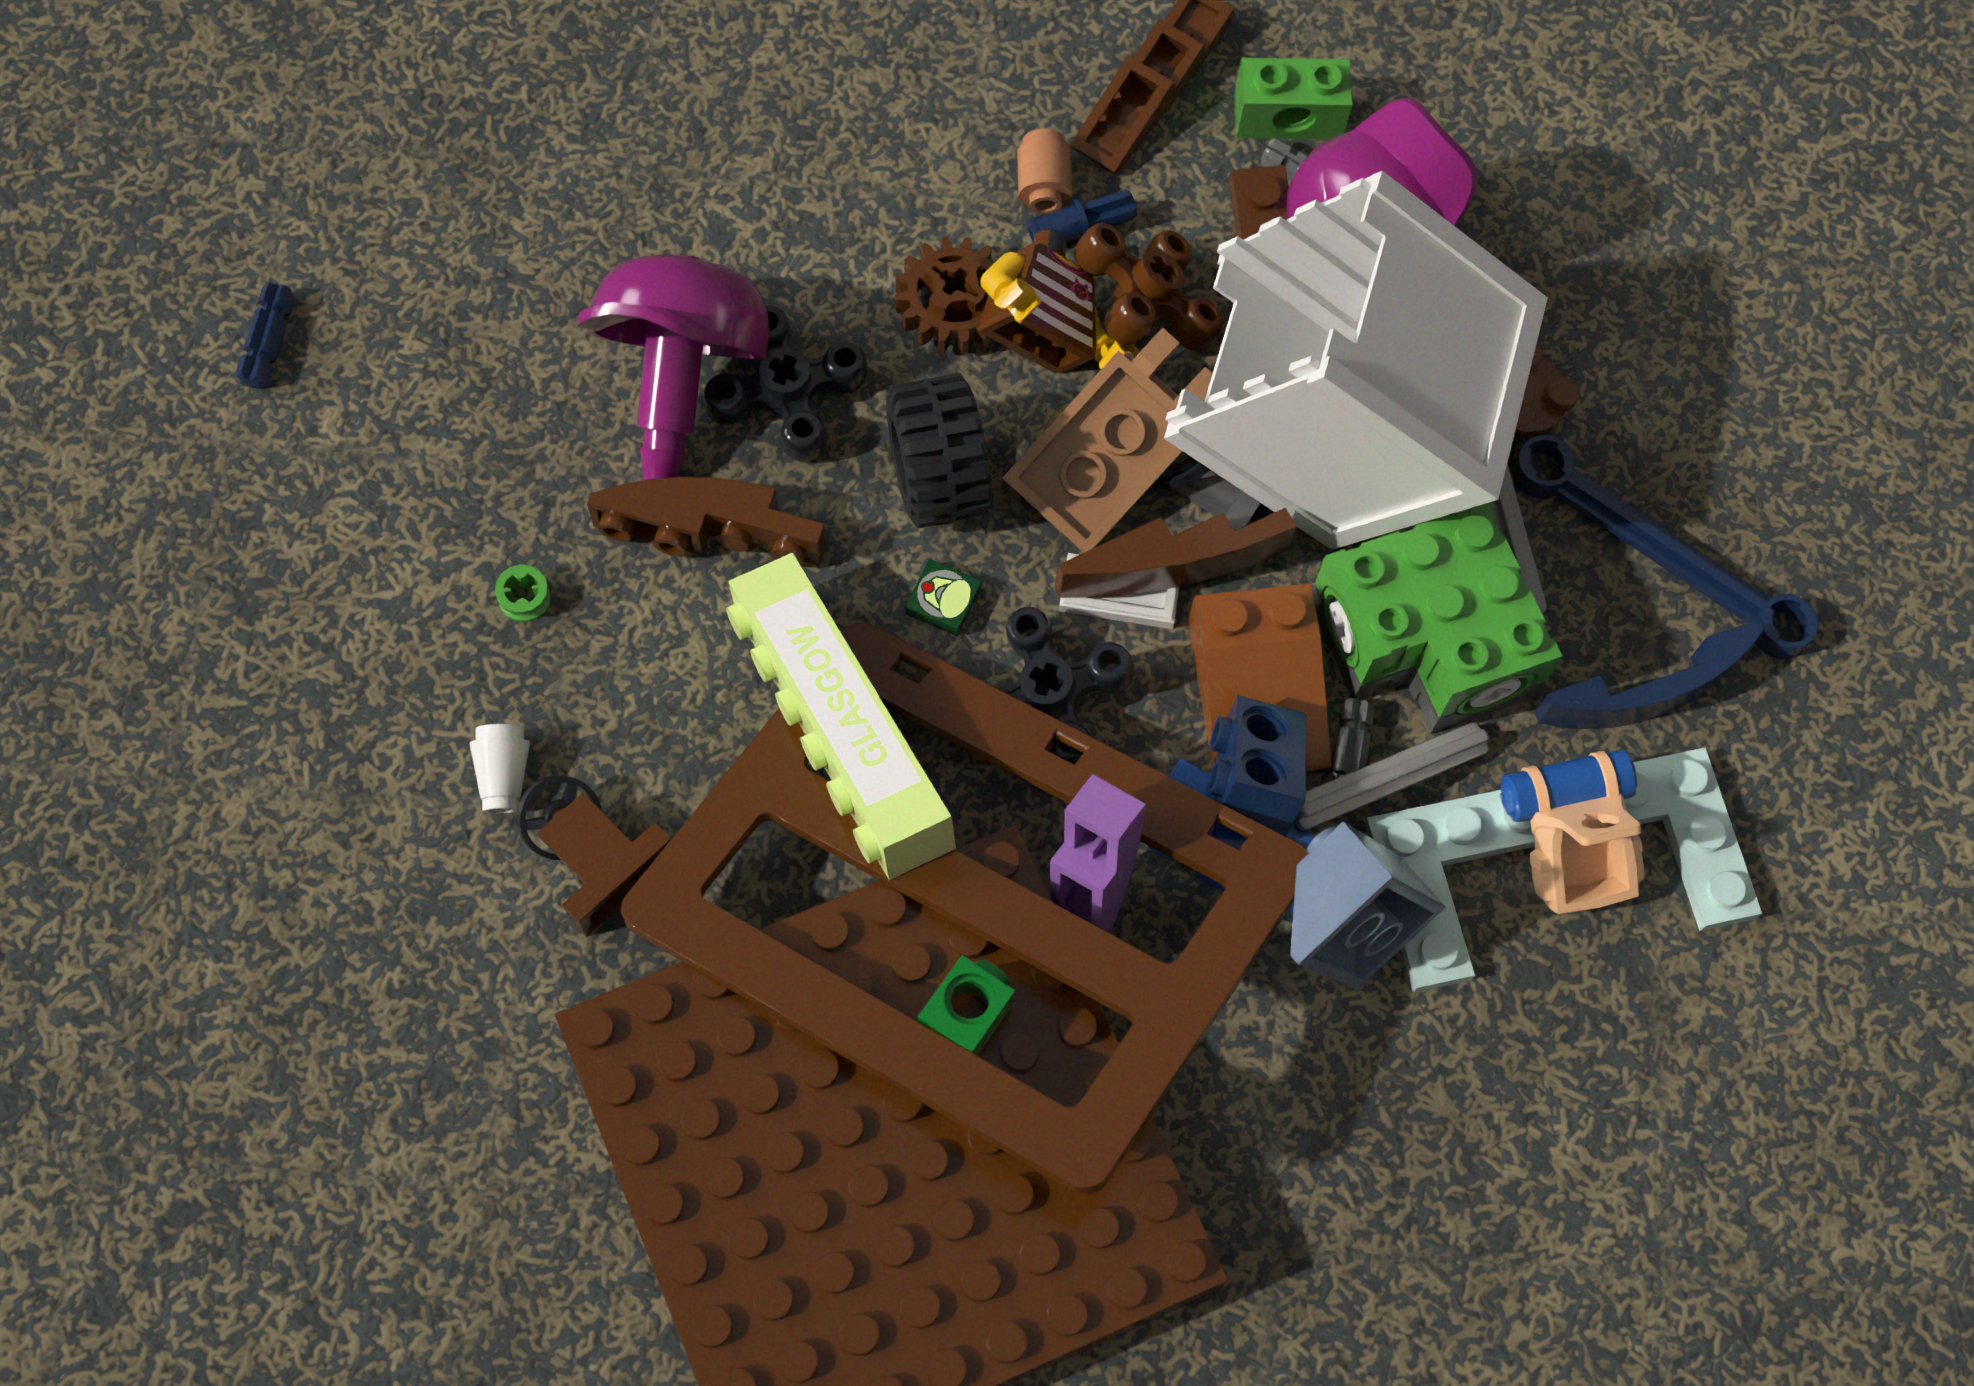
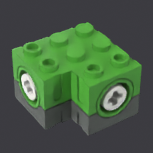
[1312,503,1563,734]

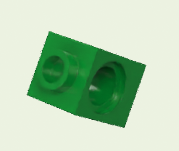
[918,955,1015,1056]

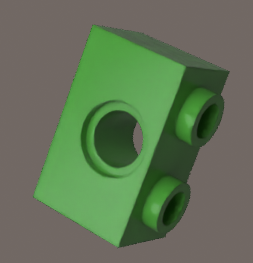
[1234,57,1352,139]

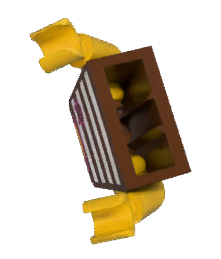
[979,230,1140,373]

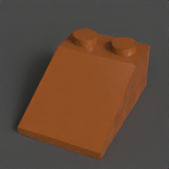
[1188,583,1332,773]

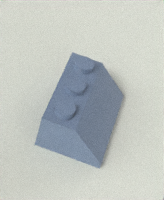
[1290,821,1446,989]

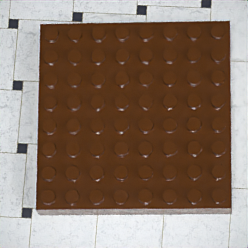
[554,824,1228,1386]

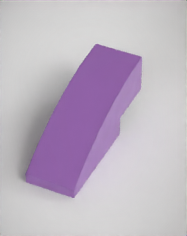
[1050,774,1146,934]

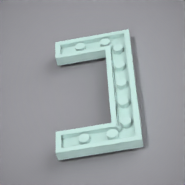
[1364,748,1762,993]

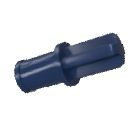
[1026,190,1137,243]

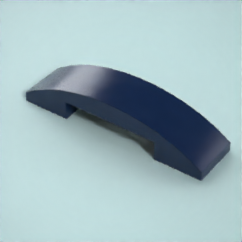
[1535,620,1763,729]

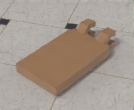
[1002,328,1213,553]

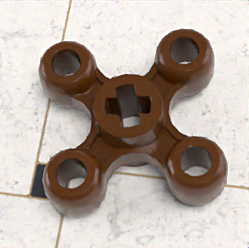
[1074,223,1223,351]

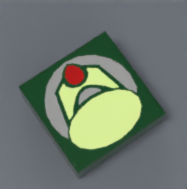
[905,559,982,636]

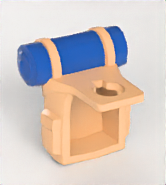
[1500,749,1644,914]

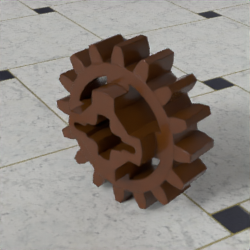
[895,237,996,355]

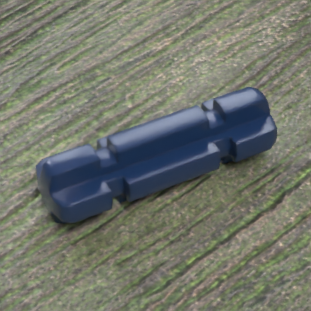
[236,282,295,389]

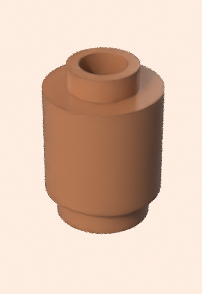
[1017,128,1073,215]

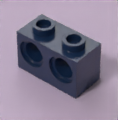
[1208,695,1306,837]

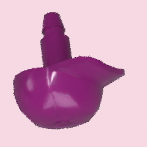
[1286,97,1478,228]
[577,254,770,480]

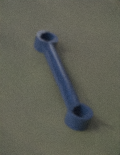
[1512,435,1818,659]

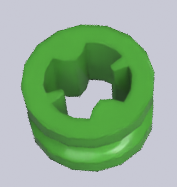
[495,564,551,622]

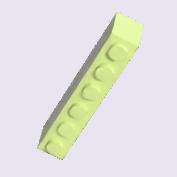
[726,553,956,880]

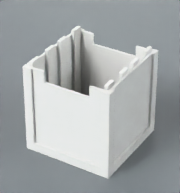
[1164,171,1548,550]

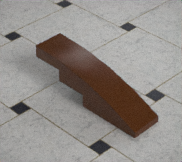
[1070,0,1235,175]
[1054,508,1297,598]

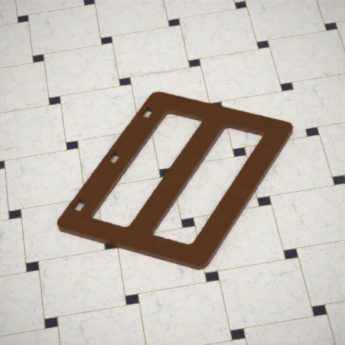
[621,623,1309,1194]

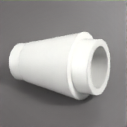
[469,724,530,814]

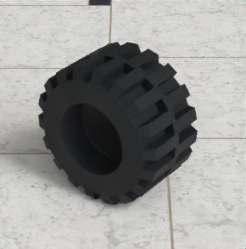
[886,373,992,529]

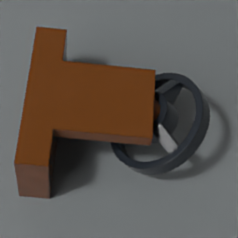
[516,775,671,937]

